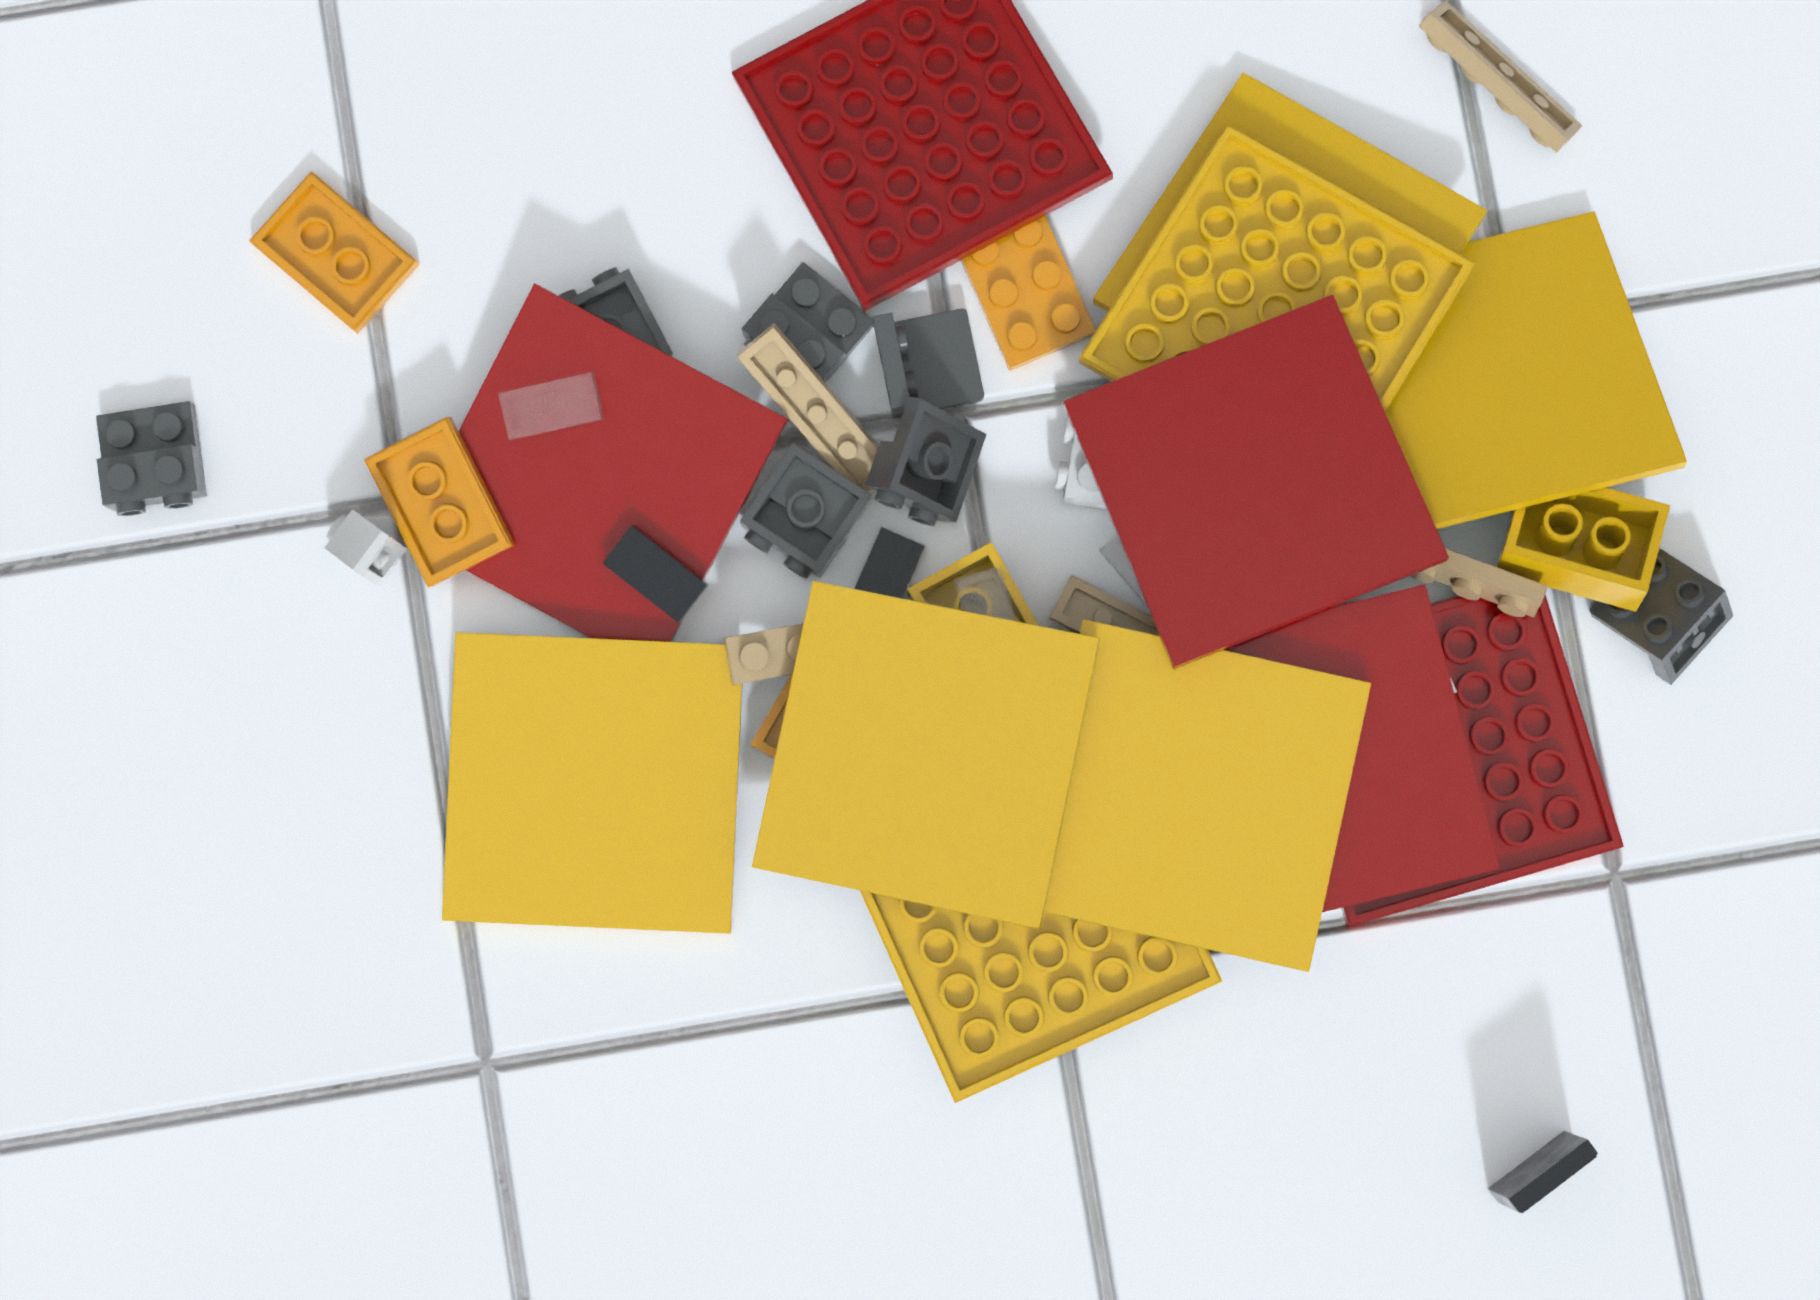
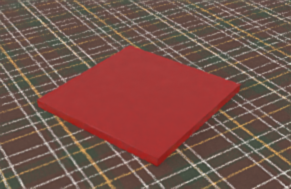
[731,0,1113,312]
[459,283,789,642]
[1063,294,1449,670]
[1224,584,1500,912]
[1341,594,1624,927]

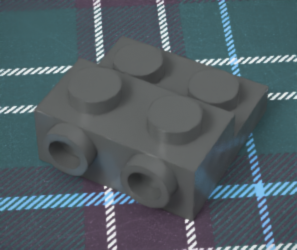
[741,262,874,383]
[559,267,673,356]
[865,397,987,526]
[96,401,207,516]
[739,443,873,580]

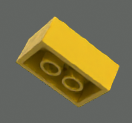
[1496,487,1671,612]

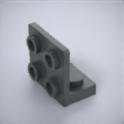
[873,308,984,419]
[1589,548,1733,685]

